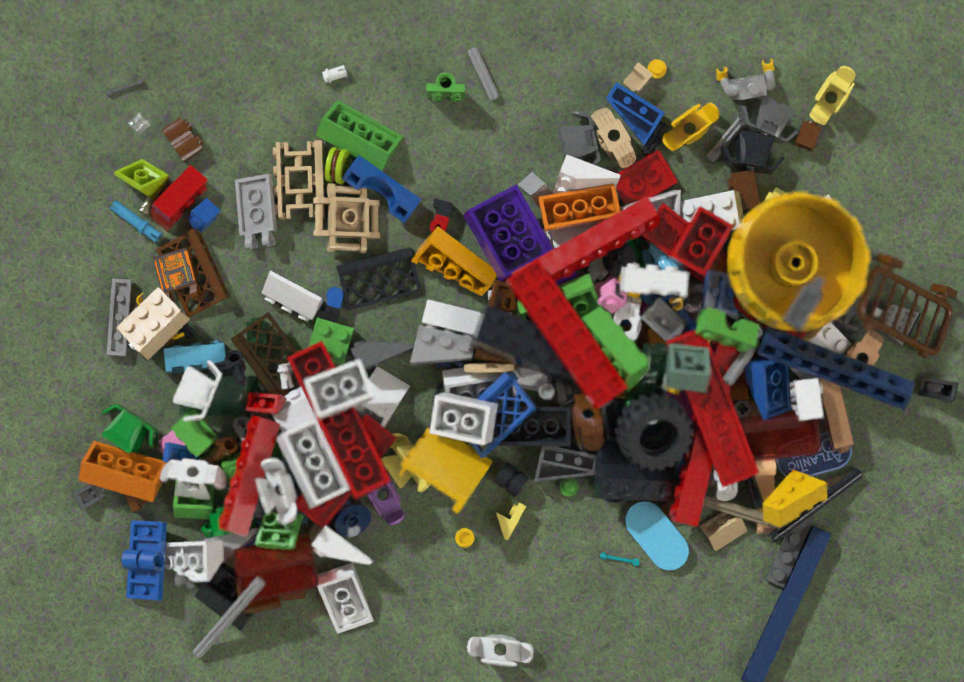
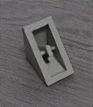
[518,172,552,209]

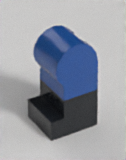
[317,287,344,323]

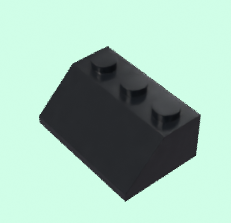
[194,563,256,631]

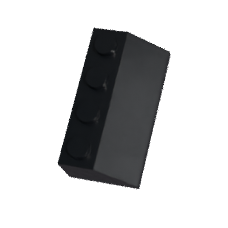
[493,407,573,446]

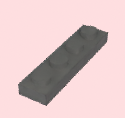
[765,516,814,588]

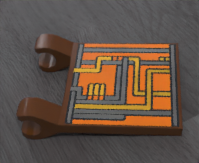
[153,247,202,303]

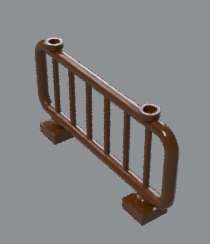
[857,253,958,358]

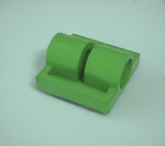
[426,73,465,102]

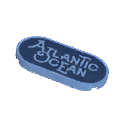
[776,432,852,477]

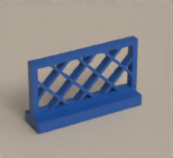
[470,372,536,458]

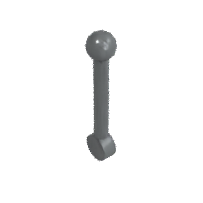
[106,79,145,97]

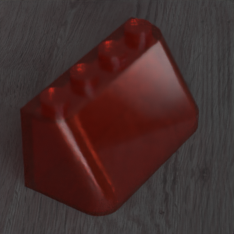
[738,412,821,461]
[233,533,319,602]

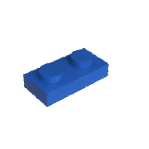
[163,442,199,463]

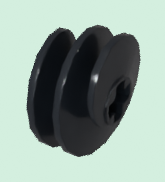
[602,243,637,277]

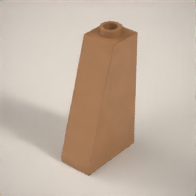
[818,378,854,454]

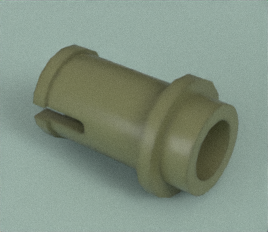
[138,195,159,216]

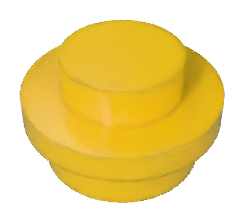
[647,59,667,79]

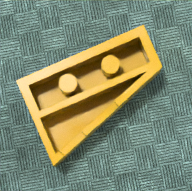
[763,470,827,527]

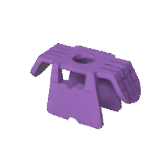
[367,477,404,525]

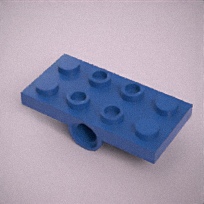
[122,520,167,600]

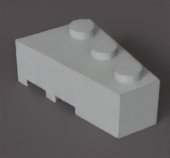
[410,325,474,365]

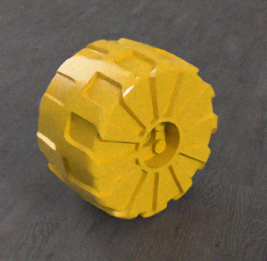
[726,192,871,331]

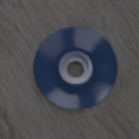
[334,504,371,537]

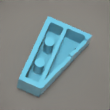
[164,340,227,374]

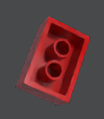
[668,206,734,278]

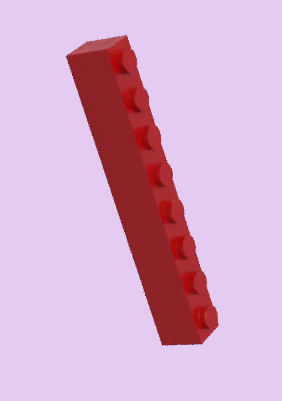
[512,196,661,283]

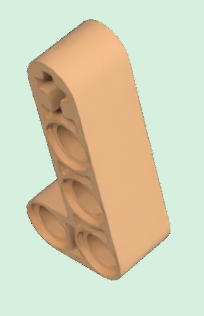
[754,457,776,534]

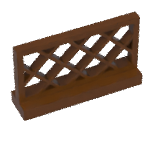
[156,228,231,318]

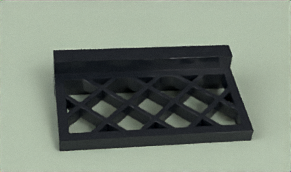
[336,247,422,310]

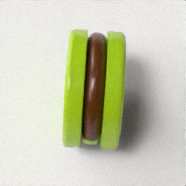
[325,147,350,184]

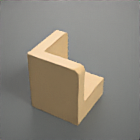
[623,62,653,95]

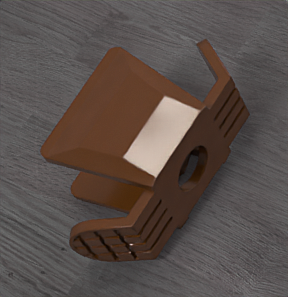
[572,394,604,450]

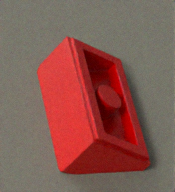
[245,392,287,414]

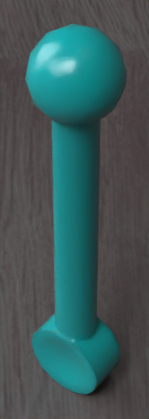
[600,552,640,566]

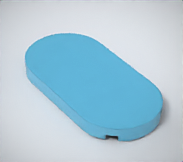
[626,501,689,570]

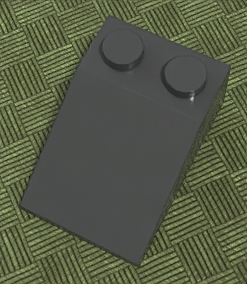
[351,340,414,371]

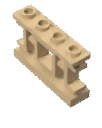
[273,140,326,220]

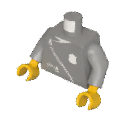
[716,59,775,100]

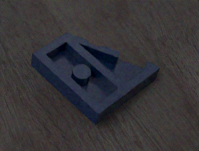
[700,270,738,315]

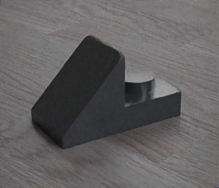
[918,377,959,402]

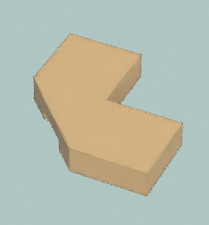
[464,363,519,372]

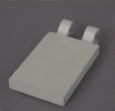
[235,174,277,250]

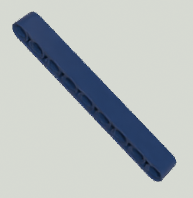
[741,525,831,682]

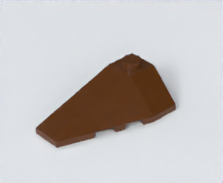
[473,280,516,364]

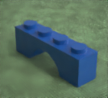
[342,155,421,223]

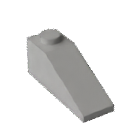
[203,527,259,563]

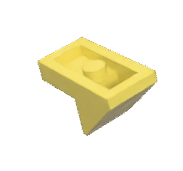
[496,503,526,540]

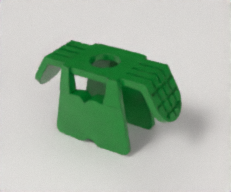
[102,404,159,453]

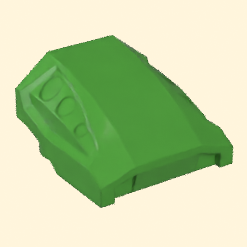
[255,511,304,549]

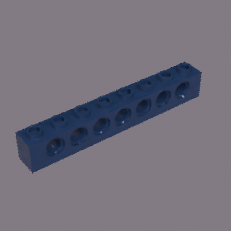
[757,326,914,410]

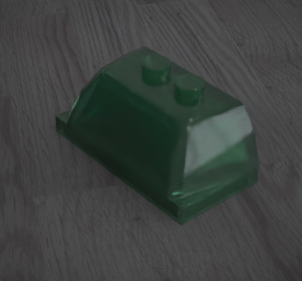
[179,376,258,416]

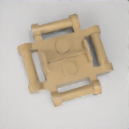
[313,183,380,253]

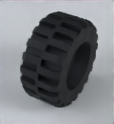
[615,393,694,471]

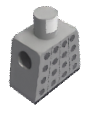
[873,304,921,348]

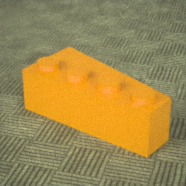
[411,227,497,296]

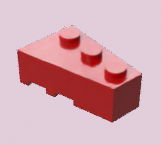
[150,165,208,232]

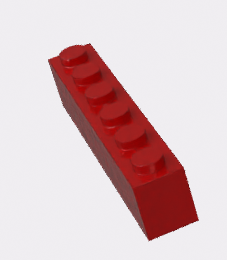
[219,416,280,536]

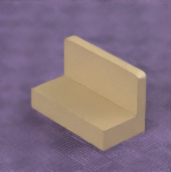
[700,512,747,551]

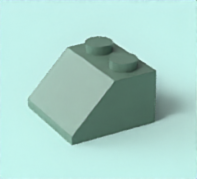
[666,344,711,392]

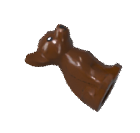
[199,437,237,466]

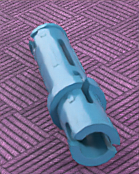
[110,200,162,243]

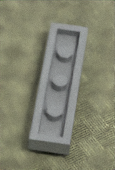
[107,279,132,356]

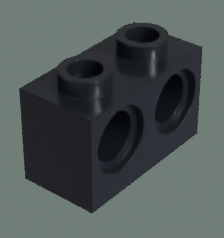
[600,397,622,441]

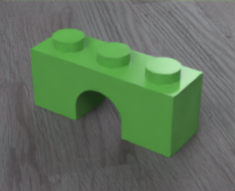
[696,307,759,352]

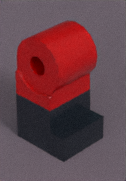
[430,198,453,233]

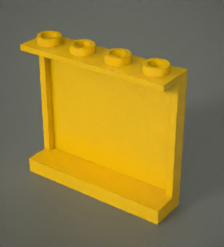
[399,428,493,513]

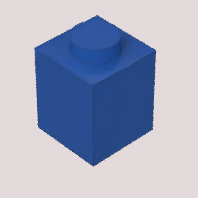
[188,198,221,233]

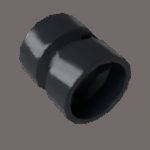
[494,462,530,497]

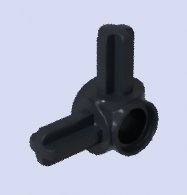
[207,350,247,386]

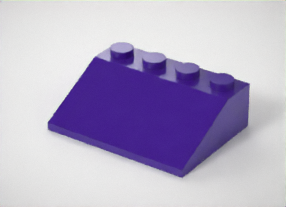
[463,184,553,282]

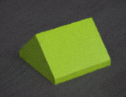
[114,159,169,201]

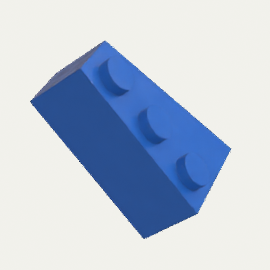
[606,82,665,146]

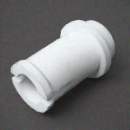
[322,65,347,84]
[277,363,294,389]

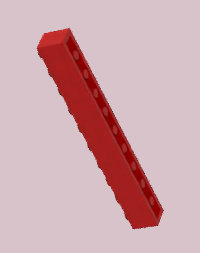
[670,340,739,527]

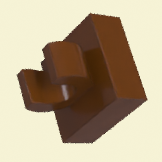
[124,495,149,512]

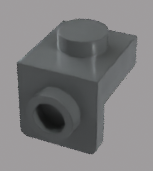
[72,484,105,511]

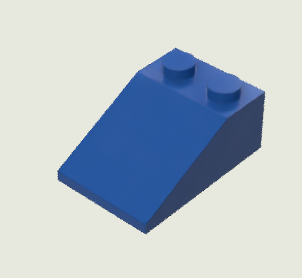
[745,355,791,420]

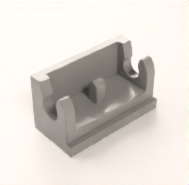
[641,297,687,341]

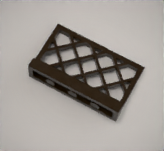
[230,312,299,396]

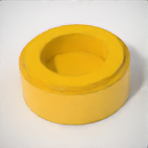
[455,528,474,548]

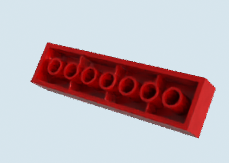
[287,341,391,500]

